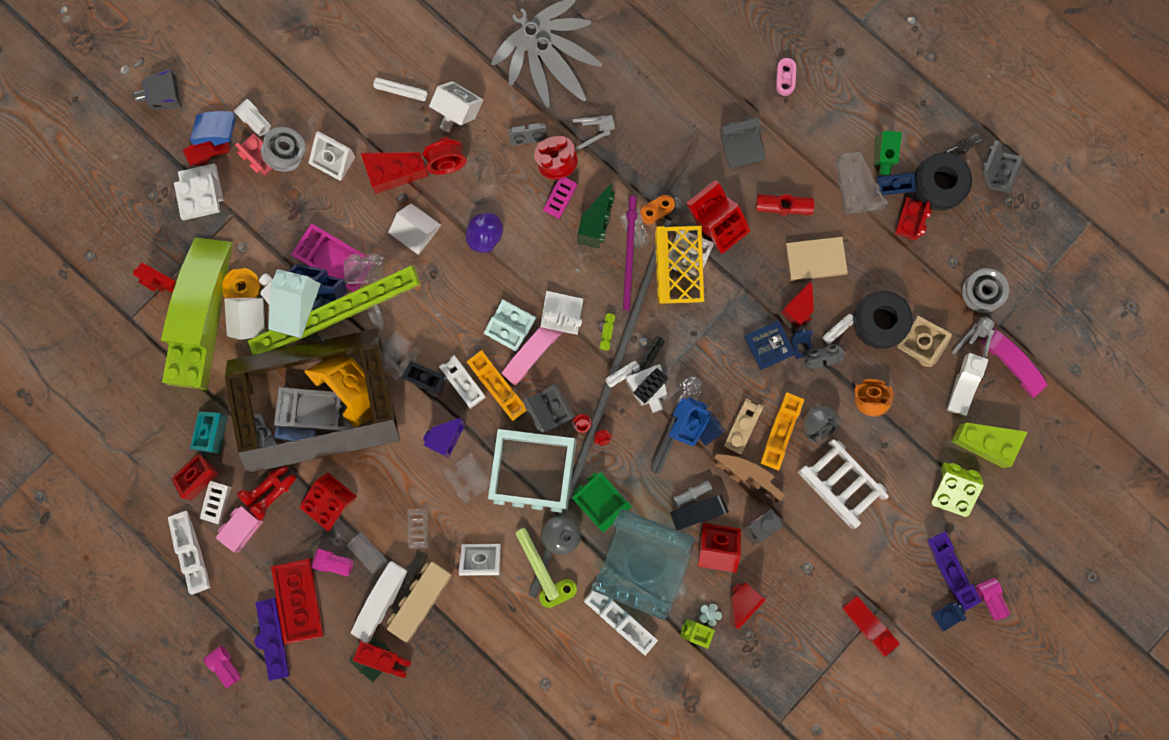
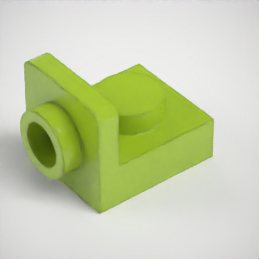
[680,619,715,649]

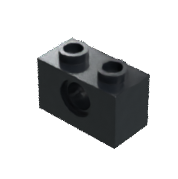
[402,361,448,397]

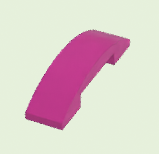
[980,329,1048,398]

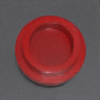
[572,414,592,433]
[594,430,613,446]

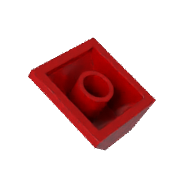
[730,582,766,630]

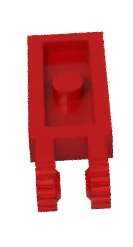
[353,641,412,678]

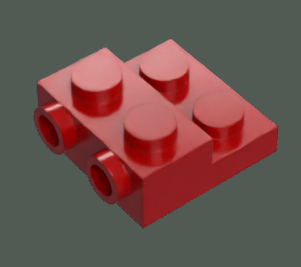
[133,262,176,294]

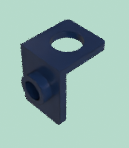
[790,329,814,359]
[699,413,726,446]

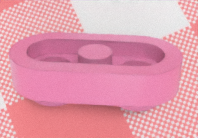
[776,58,796,96]

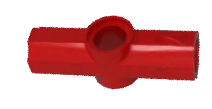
[756,194,815,216]

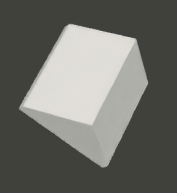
[308,131,355,181]
[388,204,441,255]
[224,298,266,340]
[459,544,501,575]

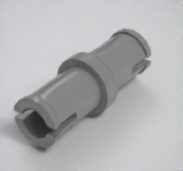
[673,480,713,509]

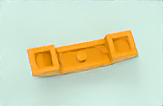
[466,350,527,421]
[760,392,805,471]

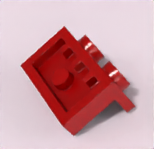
[894,197,932,241]

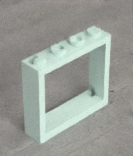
[488,429,577,513]

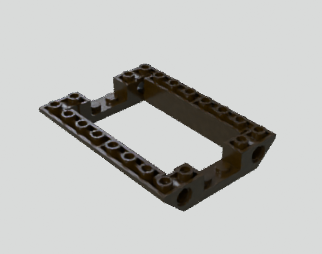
[225,328,401,474]

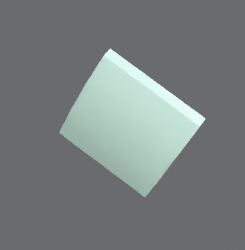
[483,299,537,352]

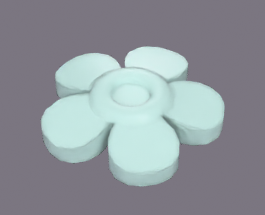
[700,604,722,627]

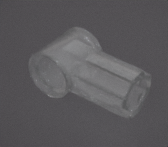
[620,208,650,249]

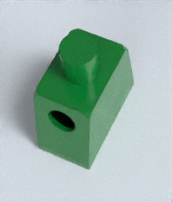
[874,131,902,176]

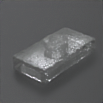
[347,532,388,574]

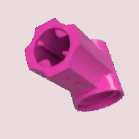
[311,548,354,577]
[975,578,1010,621]
[203,645,242,689]

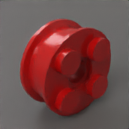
[534,136,578,179]
[423,137,467,175]

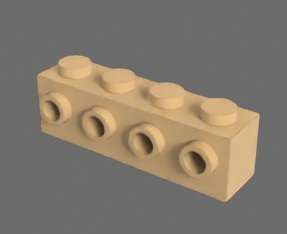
[387,562,453,643]

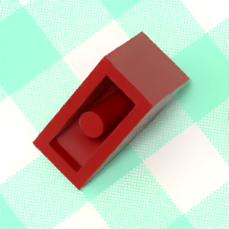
[781,283,814,328]

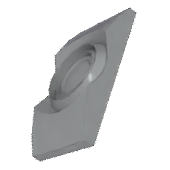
[274,387,354,432]

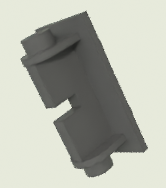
[508,122,547,146]
[802,345,845,370]

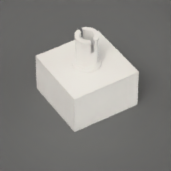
[429,81,483,132]

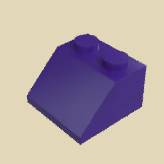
[423,418,466,458]

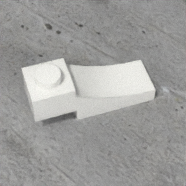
[946,353,988,416]

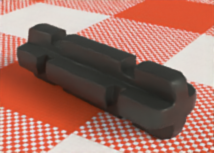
[639,336,665,370]

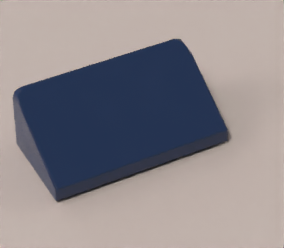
[875,173,916,196]

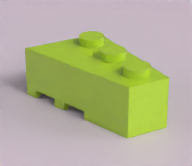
[952,423,1028,468]

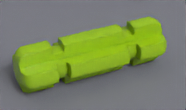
[599,313,616,351]

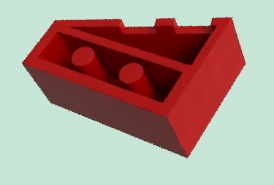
[361,152,429,194]

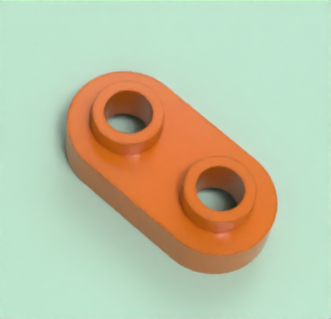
[640,195,675,225]

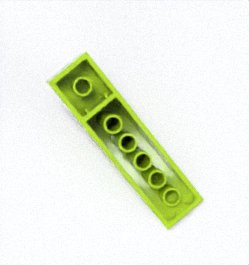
[161,238,233,390]

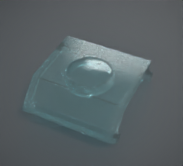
[592,509,695,621]

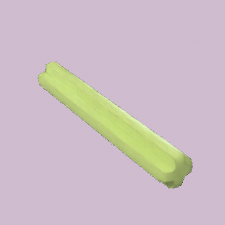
[516,528,559,600]

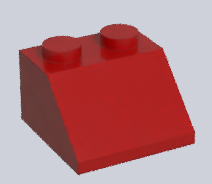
[697,523,741,573]

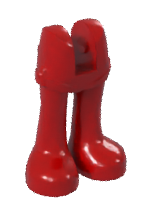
[237,466,297,521]

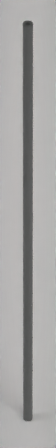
[529,219,672,598]

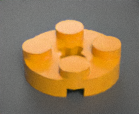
[222,268,262,298]

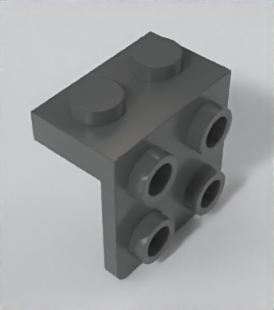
[720,117,765,168]
[982,140,1023,193]
[523,383,575,432]

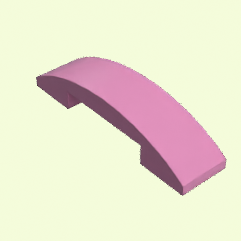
[501,327,563,386]

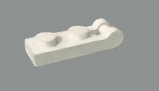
[439,355,486,409]

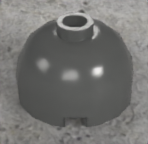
[802,406,842,443]
[540,515,581,555]

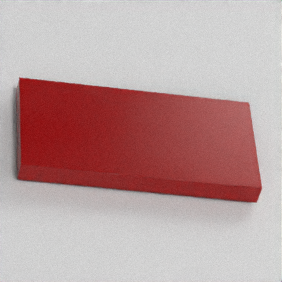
[271,558,324,645]

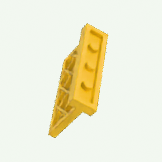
[655,226,704,304]

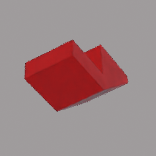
[182,141,231,167]

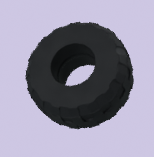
[914,152,973,211]
[853,291,913,349]

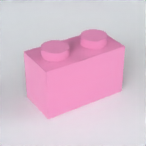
[216,507,264,552]

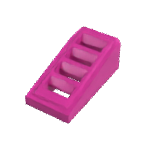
[543,177,577,220]

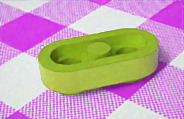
[539,579,577,608]

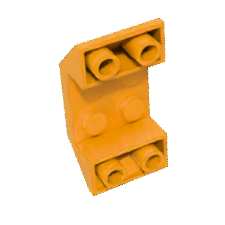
[305,356,372,428]

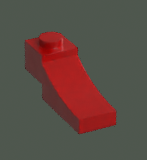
[842,596,900,657]

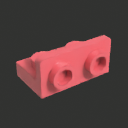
[235,133,272,176]

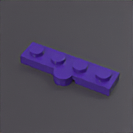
[254,598,290,681]

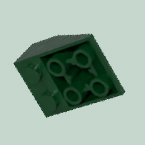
[577,184,615,249]

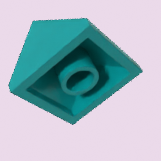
[190,411,228,454]

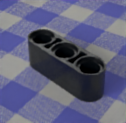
[670,494,729,531]

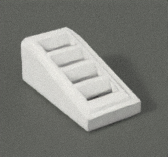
[200,481,232,524]

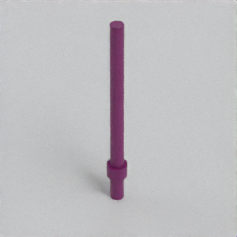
[623,196,638,311]

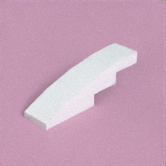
[168,511,210,595]
[351,561,407,643]
[583,586,658,656]

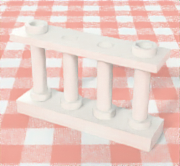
[798,439,889,529]

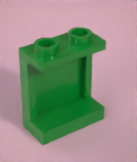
[572,472,632,533]

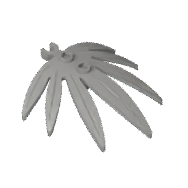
[491,0,602,108]

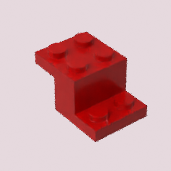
[686,180,751,254]

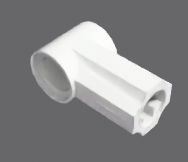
[234,99,271,136]

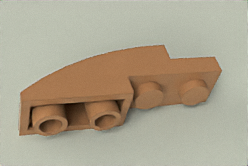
[712,454,785,502]

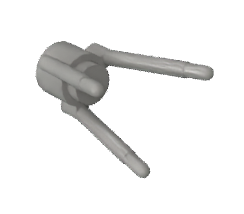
[572,115,615,150]
[952,317,995,357]

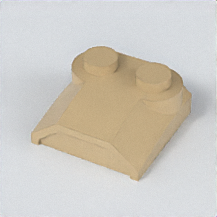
[897,316,952,367]

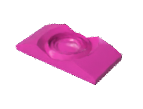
[291,223,376,292]

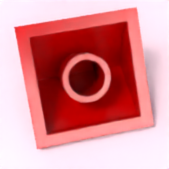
[171,452,220,500]

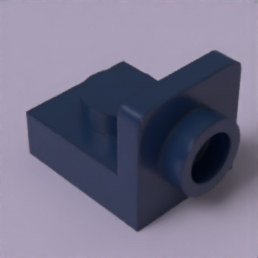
[931,602,967,632]

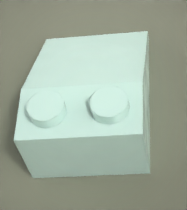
[268,269,320,338]

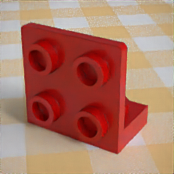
[300,472,357,531]

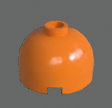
[854,379,894,417]

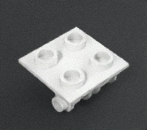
[540,291,583,335]

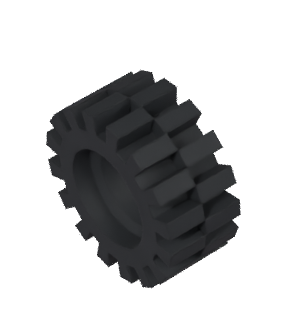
[633,368,669,404]

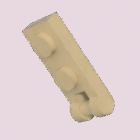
[723,398,764,455]

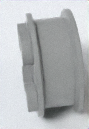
[261,127,306,172]
[962,268,1009,313]

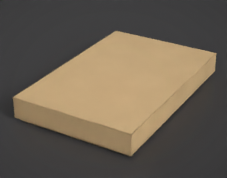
[785,237,848,281]

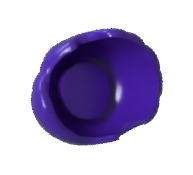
[465,213,503,253]

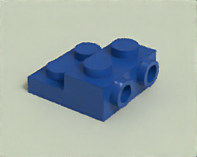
[669,396,713,446]

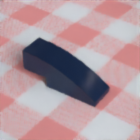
[288,264,348,301]

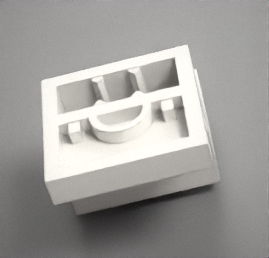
[174,163,224,221]

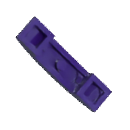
[927,531,982,611]

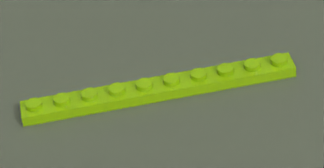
[248,266,421,355]

